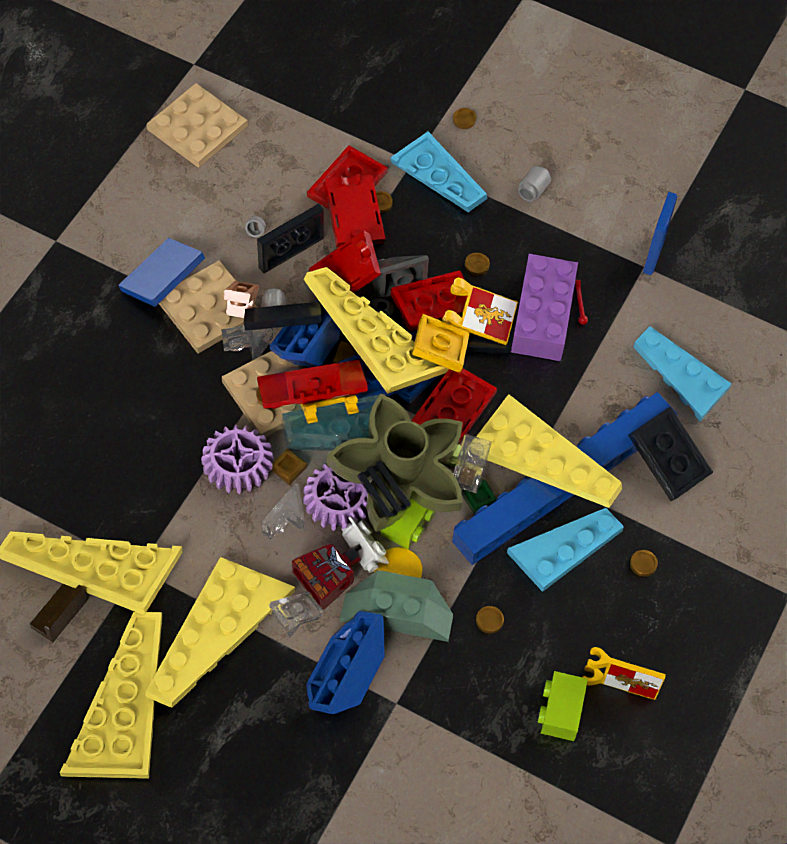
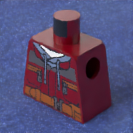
[292,544,361,611]

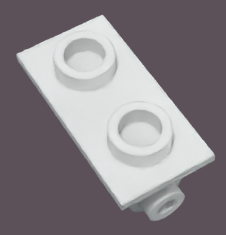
[341,516,389,573]

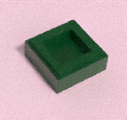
[461,480,497,515]

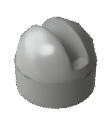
[245,216,266,238]

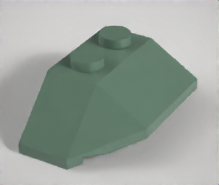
[340,570,453,642]

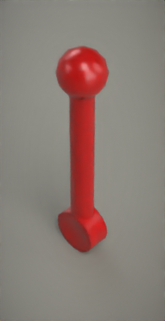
[574,280,588,325]

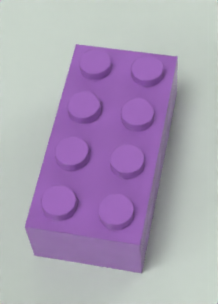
[511,254,578,361]

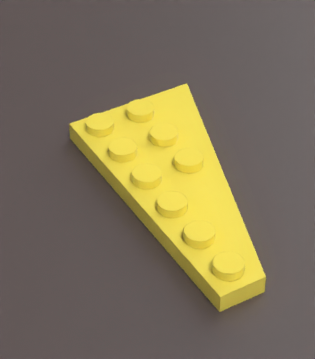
[304,267,449,394]
[469,395,622,508]
[0,531,183,615]
[146,557,295,708]

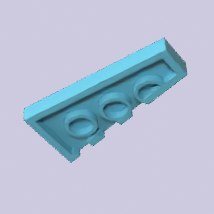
[390,132,487,212]
[633,326,732,422]
[507,508,624,592]

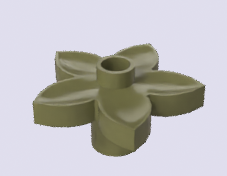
[326,393,463,532]

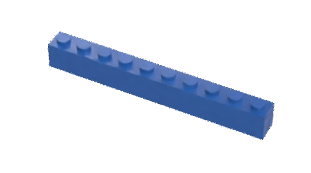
[452,392,678,565]

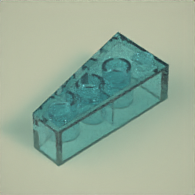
[282,394,386,451]

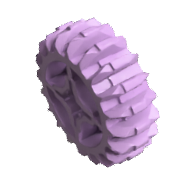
[201,424,274,494]
[303,464,368,531]

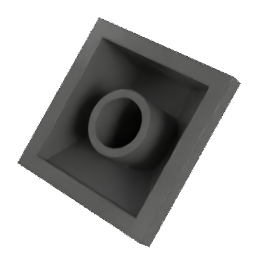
[371,255,429,299]

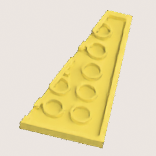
[60,612,162,778]

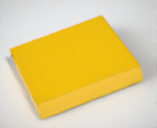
[412,314,470,373]

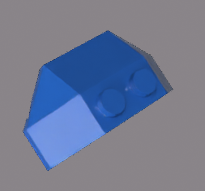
[270,300,340,368]
[306,611,385,714]

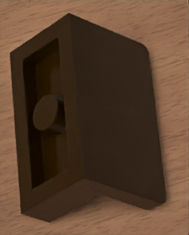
[30,584,88,642]

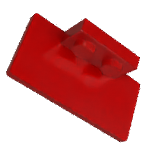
[257,360,368,409]

